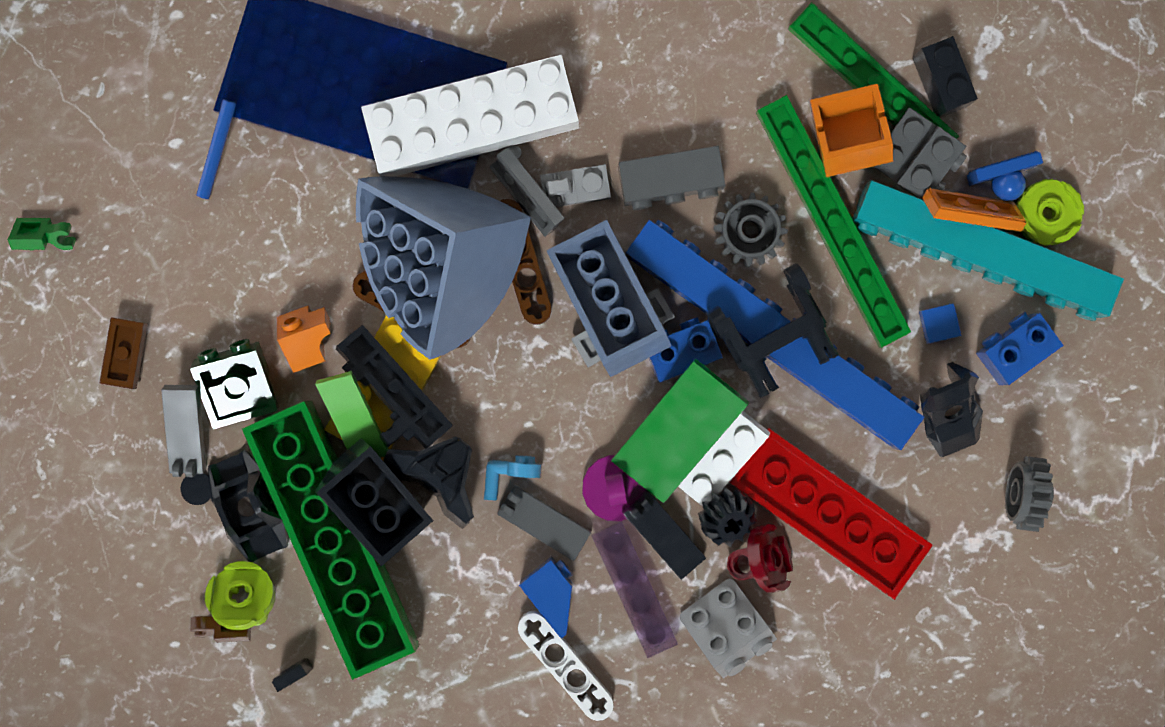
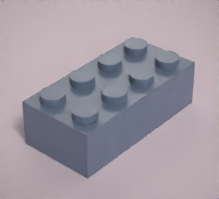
[547,220,671,377]

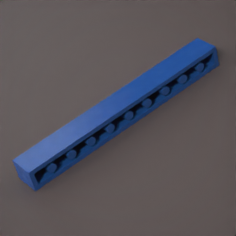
[625,220,925,450]

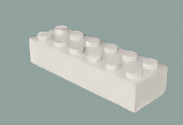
[361,55,579,176]

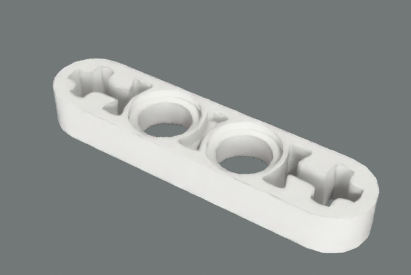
[518,611,613,721]

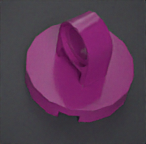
[582,455,646,521]

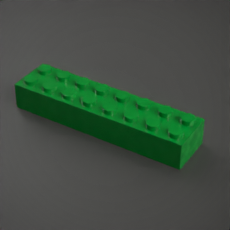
[242,401,420,680]

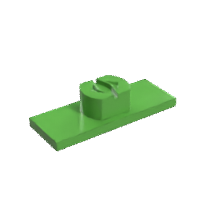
[315,371,389,458]

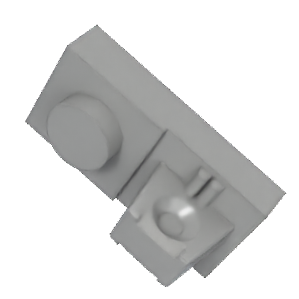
[540,164,611,207]

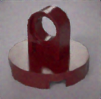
[727,524,793,593]

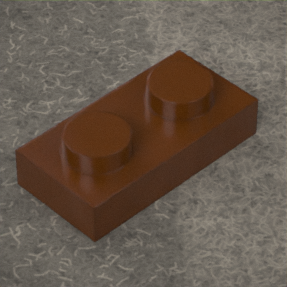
[99,317,148,389]

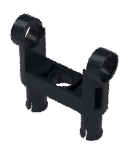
[706,263,839,398]

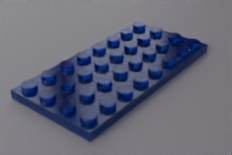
[213,0,508,189]

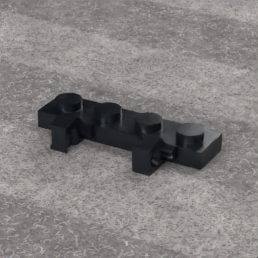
[336,325,453,449]

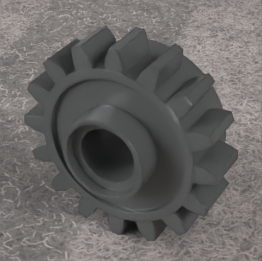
[713,192,788,267]
[1005,456,1054,532]

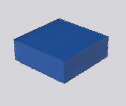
[919,303,962,344]

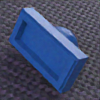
[966,151,1043,201]

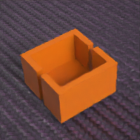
[810,84,893,177]

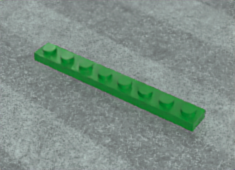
[756,95,911,348]

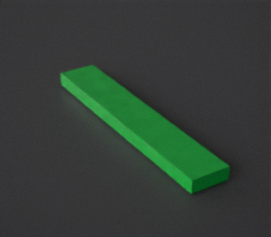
[788,2,959,139]

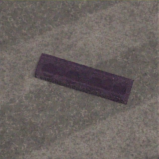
[591,521,678,658]

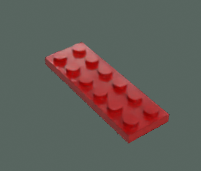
[729,428,933,600]

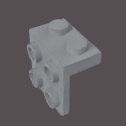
[680,579,777,679]

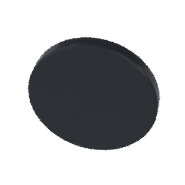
[180,473,211,505]

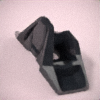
[920,362,983,457]
[383,437,474,529]
[208,450,288,562]

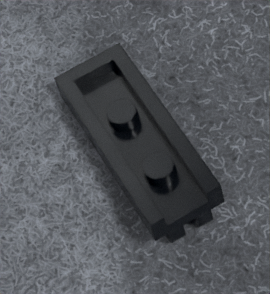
[622,490,706,580]

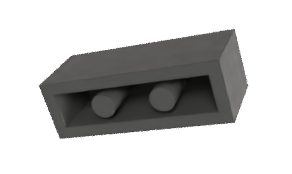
[618,146,726,210]

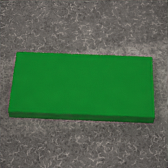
[611,358,749,503]

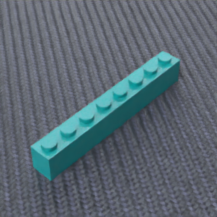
[852,180,1124,321]

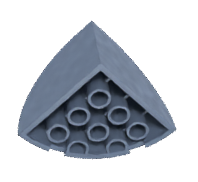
[356,176,531,360]

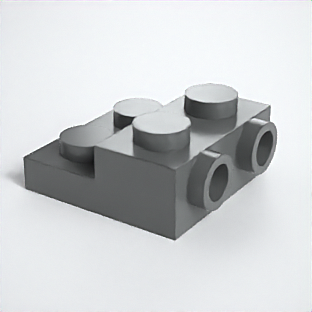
[873,107,967,200]

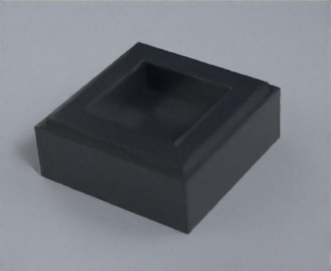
[272,658,313,692]

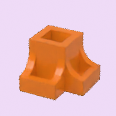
[277,306,331,373]

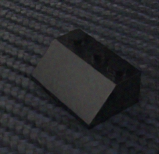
[315,438,434,567]

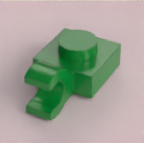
[7,218,76,250]

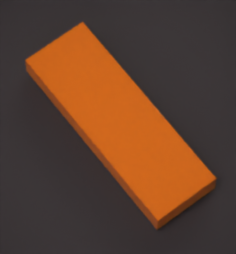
[922,188,1027,232]

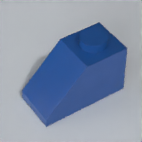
[519,556,573,639]

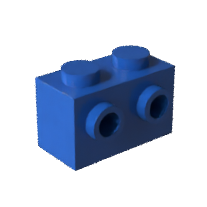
[976,312,1064,385]
[649,317,723,383]

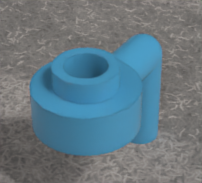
[484,455,542,501]

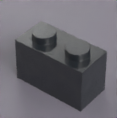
[912,36,978,118]

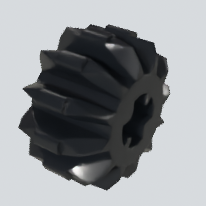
[698,488,758,547]

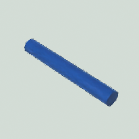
[196,99,237,199]

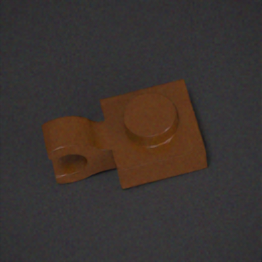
[190,616,251,643]

